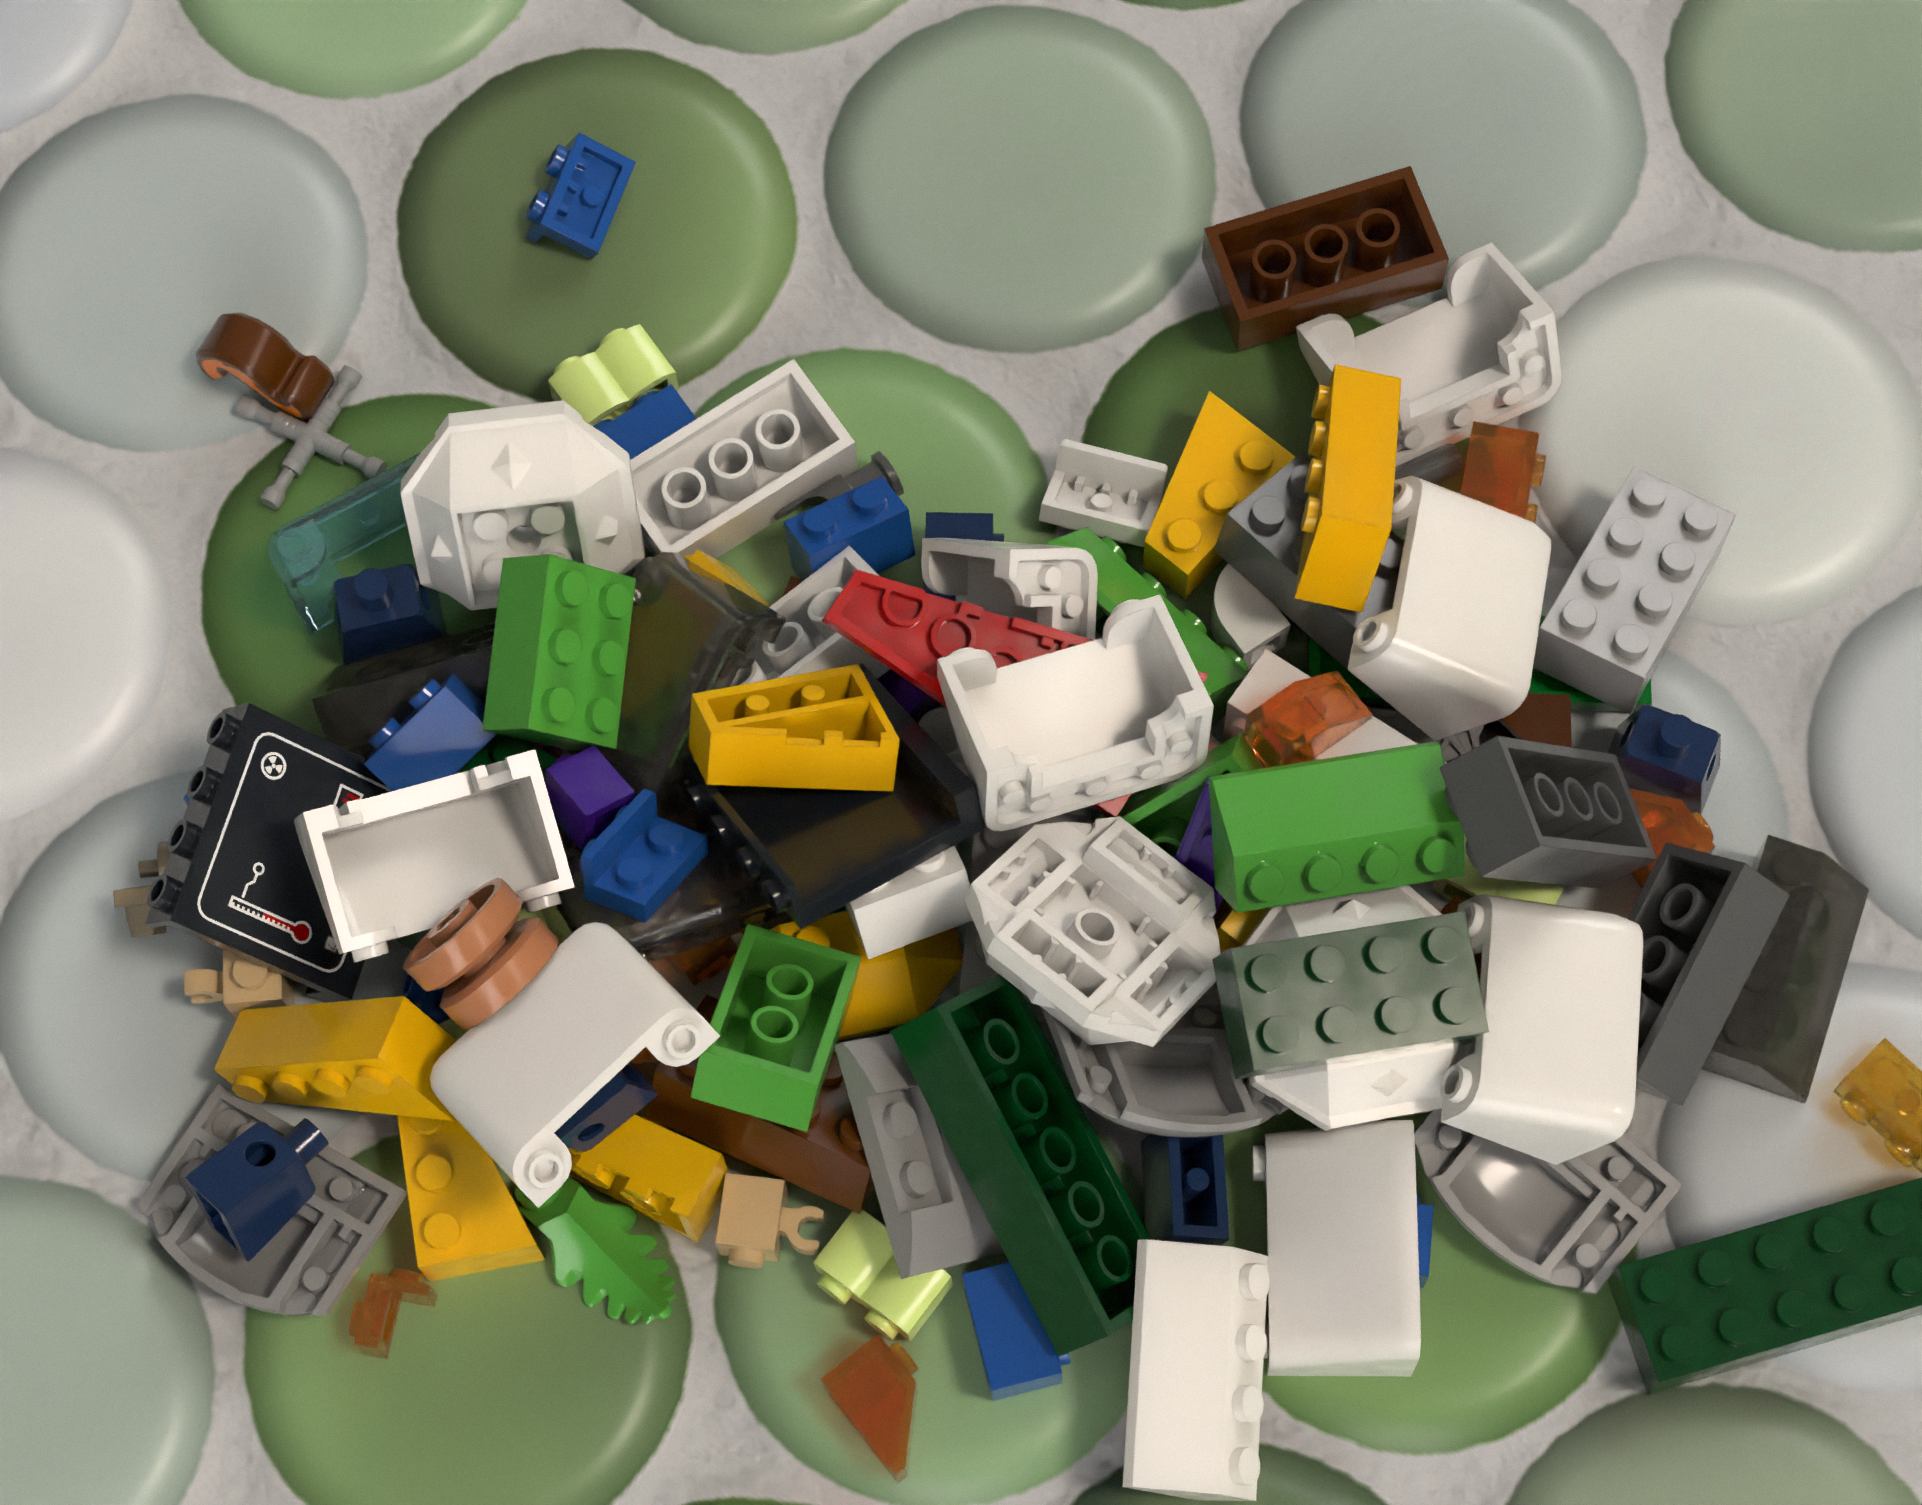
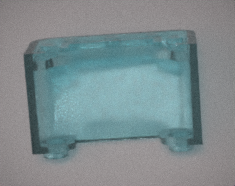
[265,449,424,634]

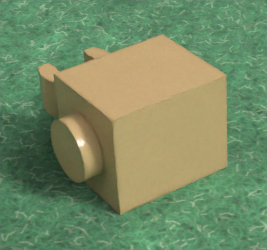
[184,949,295,1020]
[715,1173,825,1268]

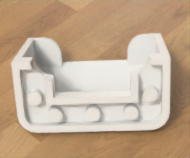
[1296,242,1562,467]
[1348,476,1551,741]
[919,538,1098,776]
[937,595,1214,831]
[294,749,575,963]
[1440,894,1643,1165]
[430,922,720,1208]
[1252,1120,1421,1377]

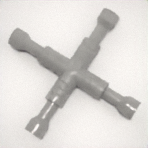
[236,365,387,511]

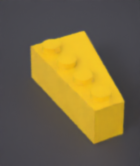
[1294,364,1401,613]
[214,996,457,1121]
[567,1115,729,1243]

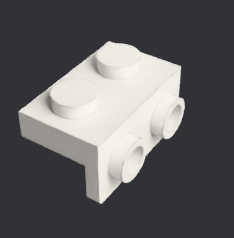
[1039,439,1168,547]

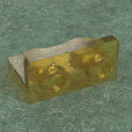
[1833,1038,1922,1173]

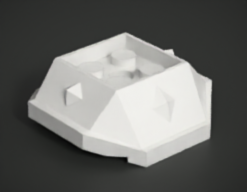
[400,400,645,610]
[964,817,1221,1047]
[1243,885,1476,1131]

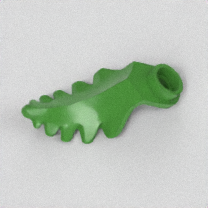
[515,1176,676,1325]

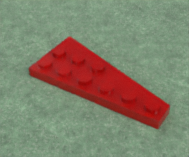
[821,569,1209,818]

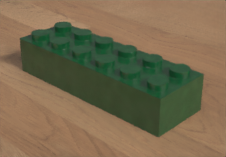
[890,974,1151,1357]
[1608,1178,1922,1395]

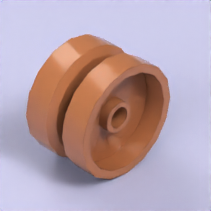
[402,878,559,1031]

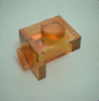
[349,1268,438,1359]

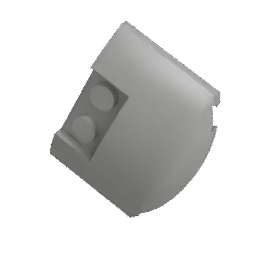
[1041,995,1288,1137]
[834,1034,1005,1279]
[138,1083,408,1317]
[1414,1109,1683,1294]

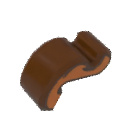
[196,313,334,420]

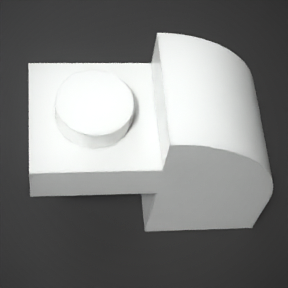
[1210,563,1291,670]

